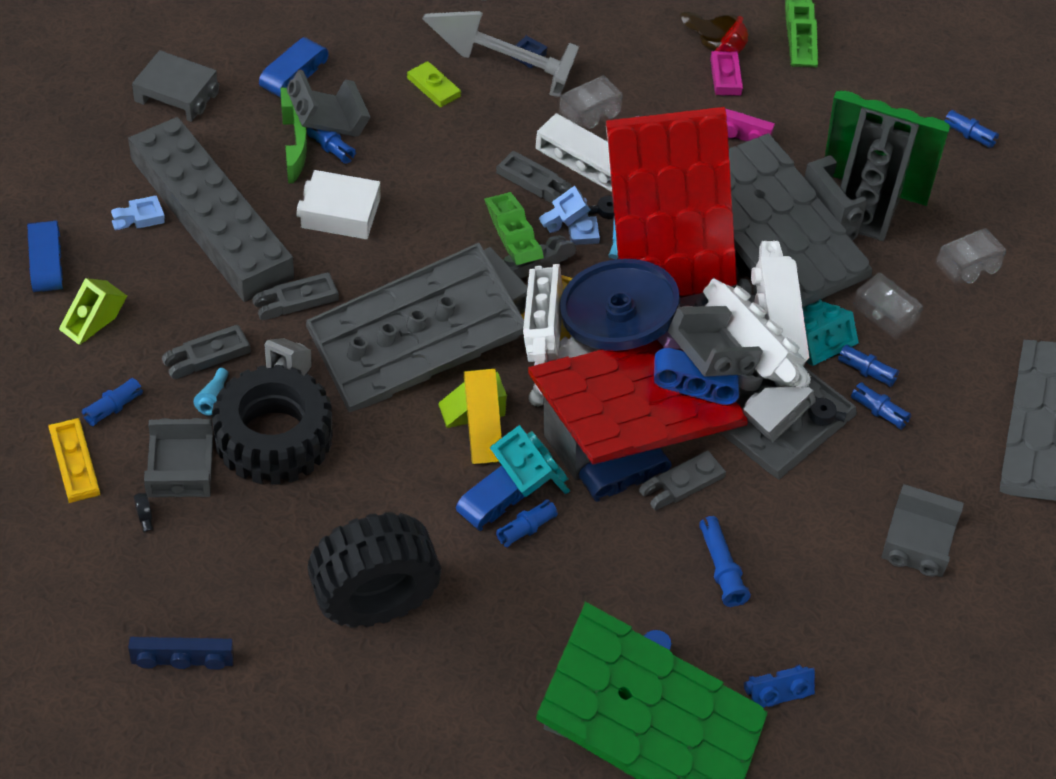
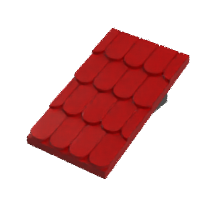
[606,107,737,296]
[528,339,748,480]

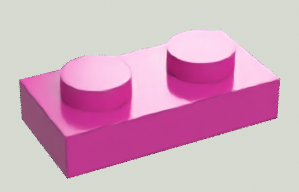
[710,51,743,95]
[725,108,775,141]

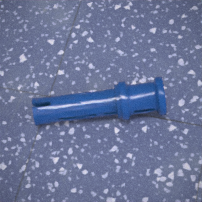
[699,516,751,607]

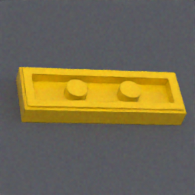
[463,369,502,464]
[48,418,100,503]

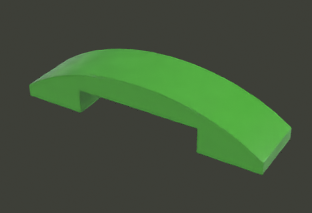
[280,88,307,184]

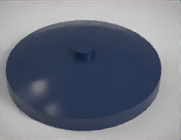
[560,259,680,351]

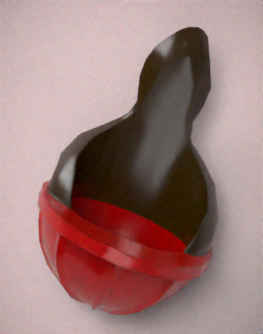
[680,12,748,54]

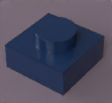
[510,35,547,68]

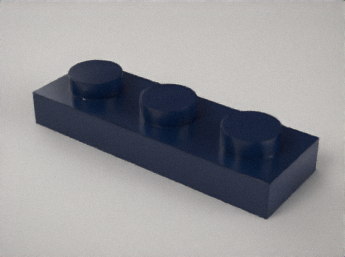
[128,637,234,670]

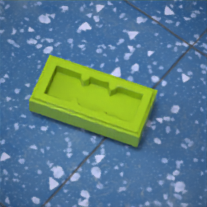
[407,61,461,107]

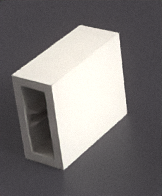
[297,170,380,239]

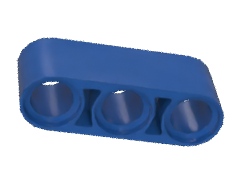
[259,37,329,98]
[27,220,63,293]
[654,348,739,405]
[456,465,525,531]

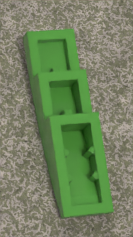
[785,0,818,68]
[484,192,544,265]

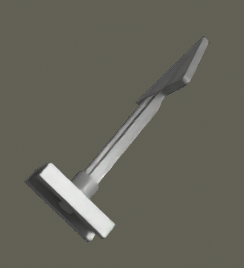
[423,11,579,97]

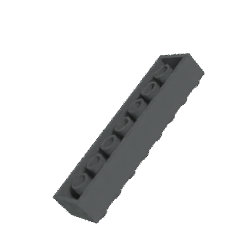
[128,117,294,302]

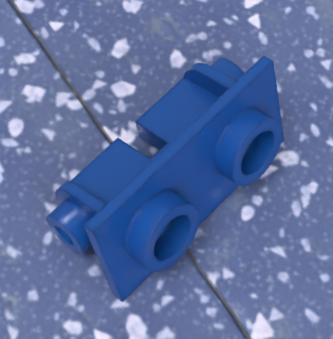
[744,665,815,707]

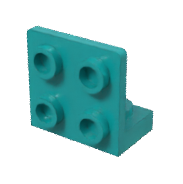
[802,299,859,366]
[489,425,570,497]

